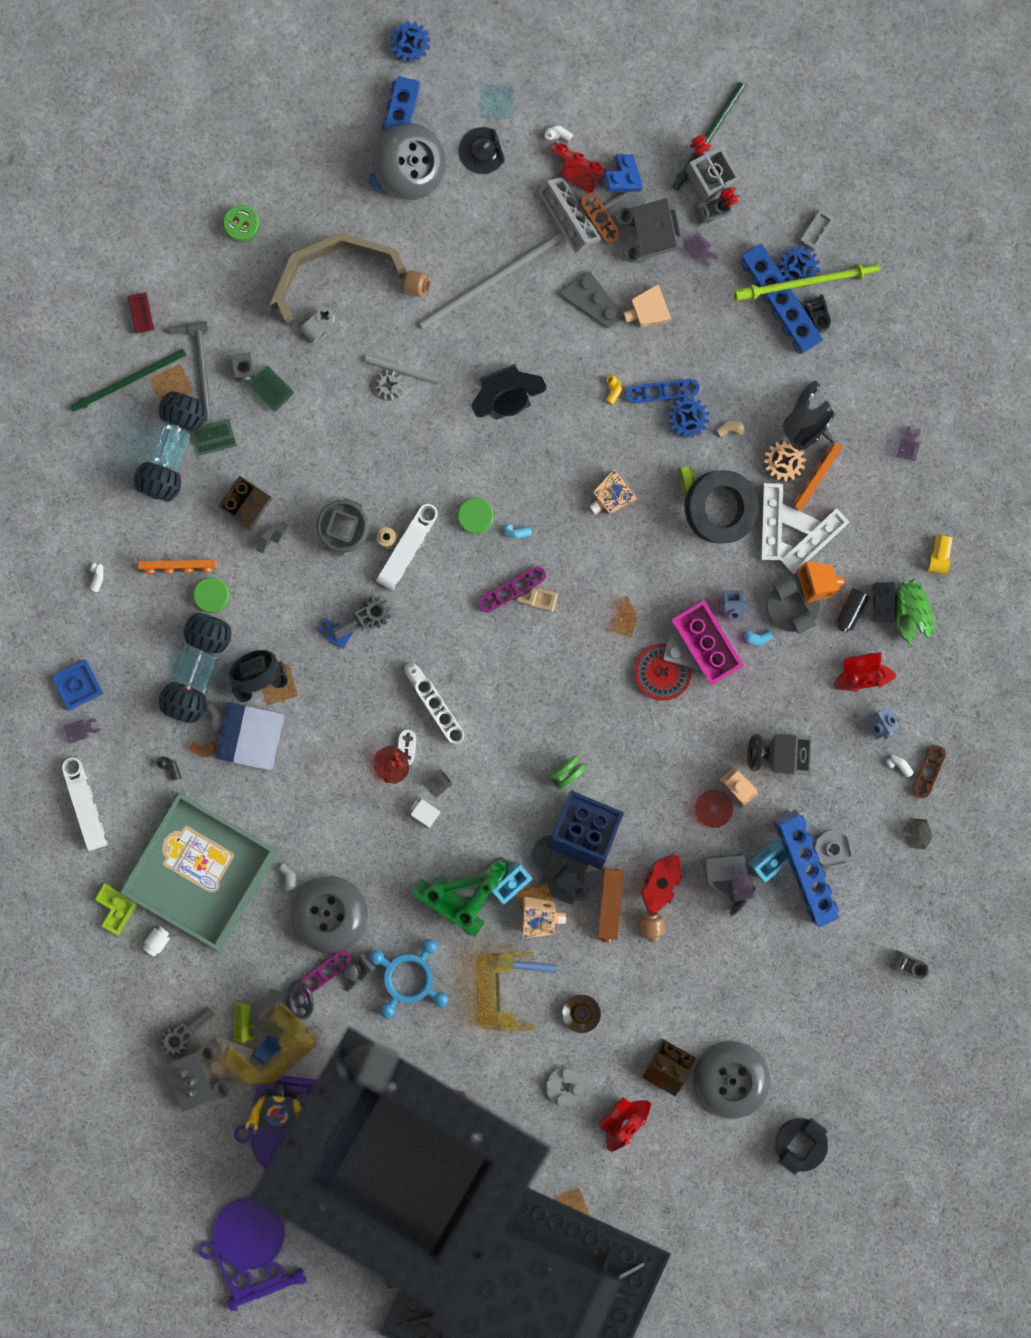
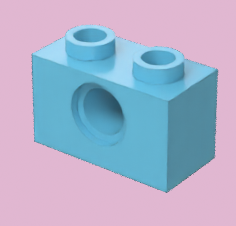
[747,839,789,883]
[492,861,532,904]

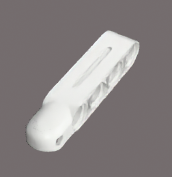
[376,504,438,592]
[404,662,464,744]
[62,757,108,851]

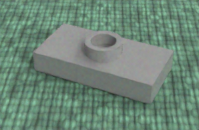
[799,209,836,252]

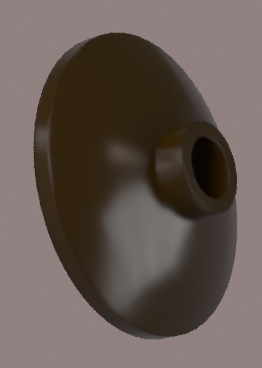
[562,994,601,1033]

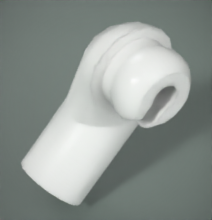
[544,126,573,143]
[90,562,103,592]
[886,755,914,777]

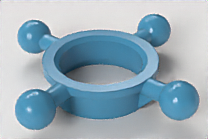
[369,938,449,1019]

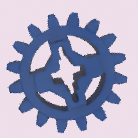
[389,20,431,63]
[778,246,820,288]
[668,397,709,439]

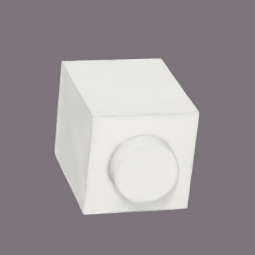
[410,799,441,828]

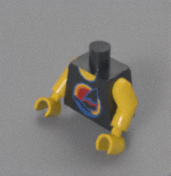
[245,1083,301,1134]

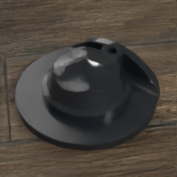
[459,127,505,174]

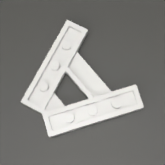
[761,483,849,575]

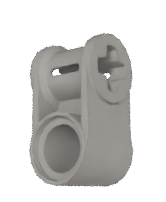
[300,307,335,343]

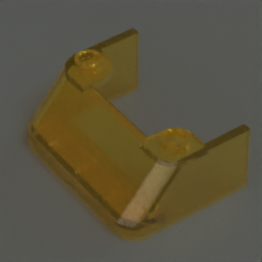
[476,951,536,1031]
[222,1002,317,1085]

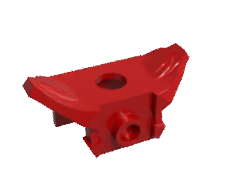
[834,652,896,692]
[641,854,683,914]
[598,1097,652,1152]

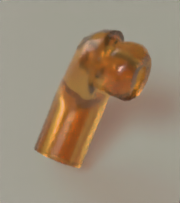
[190,741,218,757]

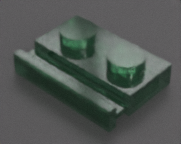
[248,365,295,412]
[193,419,237,456]

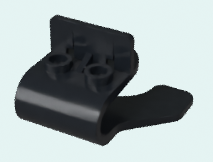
[471,364,547,420]
[783,380,834,450]

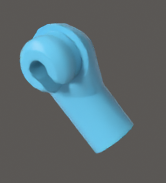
[503,524,532,539]

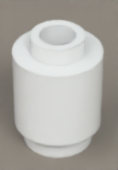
[143,927,170,956]

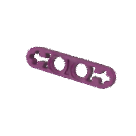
[479,566,546,613]
[295,951,352,998]

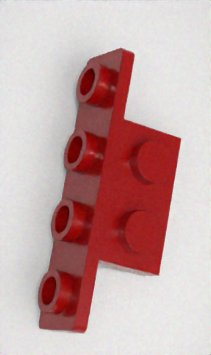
[550,142,612,193]

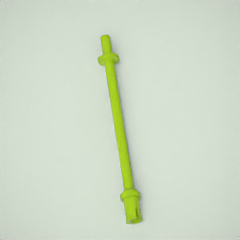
[733,263,880,302]

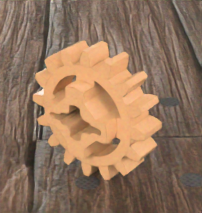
[764,440,806,482]

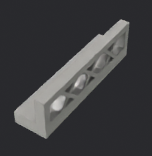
[538,177,602,254]

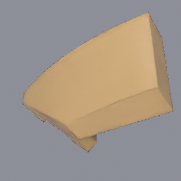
[517,588,558,612]

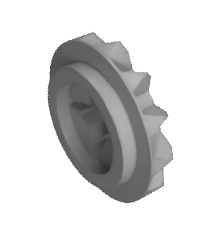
[374,370,404,401]

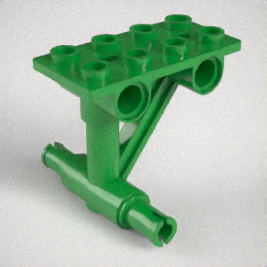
[412,857,508,937]

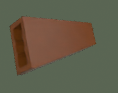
[597,868,624,943]

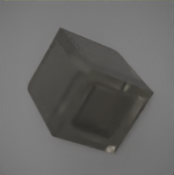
[423,769,454,798]
[902,818,933,850]

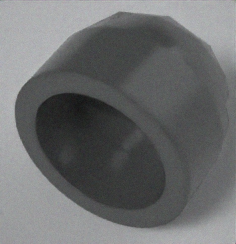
[343,963,360,980]

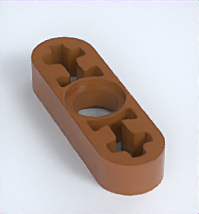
[580,193,619,242]

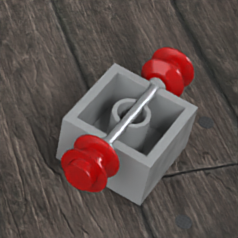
[685,135,741,207]

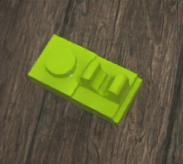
[678,466,695,498]
[233,1002,255,1043]

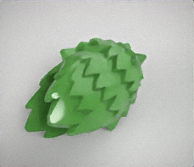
[895,578,935,644]

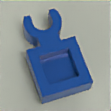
[317,618,353,649]

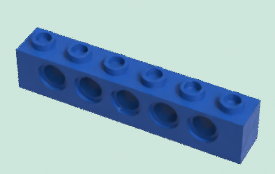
[369,76,420,194]
[740,243,823,354]
[774,811,839,928]

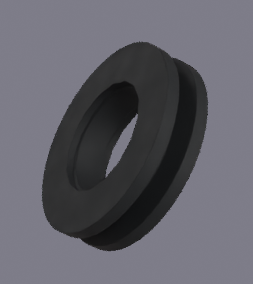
[684,470,759,543]

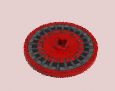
[634,644,692,701]

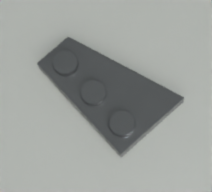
[559,271,624,328]

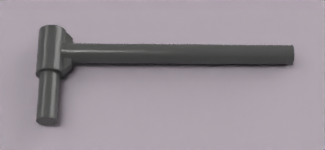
[169,321,212,421]

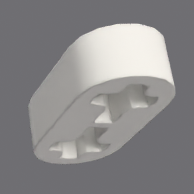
[397,730,416,766]

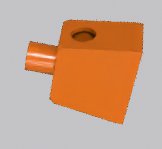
[797,561,844,603]

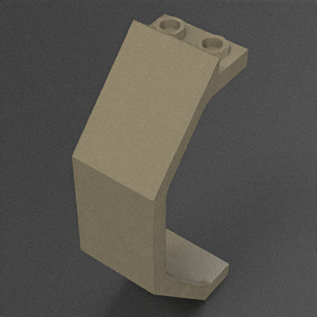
[270,232,406,325]

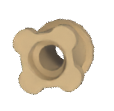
[376,527,398,549]

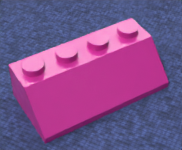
[671,600,744,685]

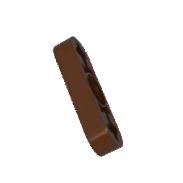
[913,745,946,798]

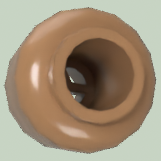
[401,270,431,297]
[639,912,665,942]

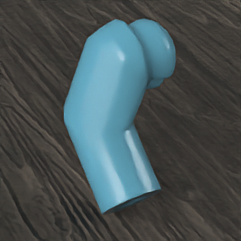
[744,630,773,647]

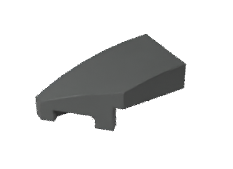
[256,522,288,554]
[346,953,376,992]

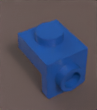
[253,1035,285,1068]

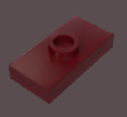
[128,292,155,334]

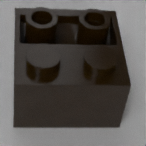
[218,475,272,530]
[642,1039,696,1097]

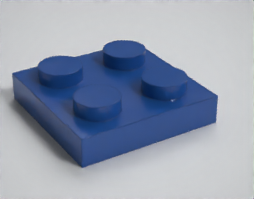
[52,659,104,711]

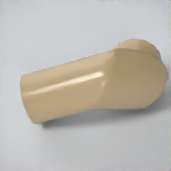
[715,420,745,437]

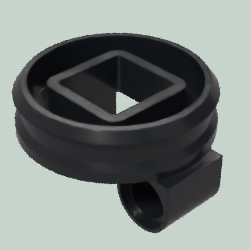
[229,650,288,702]
[775,1118,828,1175]

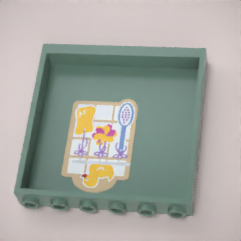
[120,793,280,952]

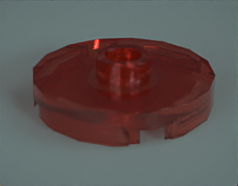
[374,746,409,784]
[695,790,733,828]

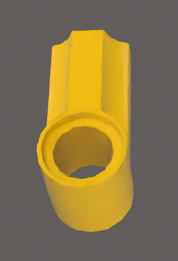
[927,535,953,575]

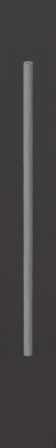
[419,179,647,329]

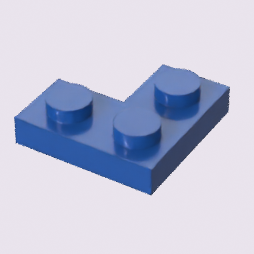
[602,154,643,192]

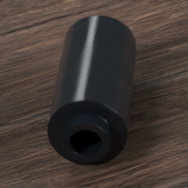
[835,588,870,633]

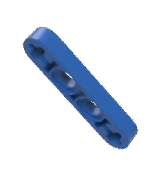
[625,379,700,404]

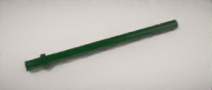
[672,82,746,191]
[71,349,186,412]

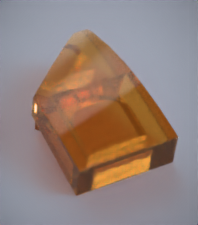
[613,596,638,638]

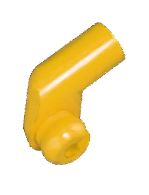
[605,375,622,405]

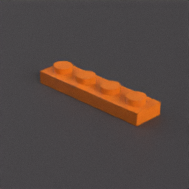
[793,442,843,512]
[138,560,217,574]

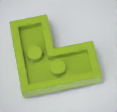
[95,883,138,936]

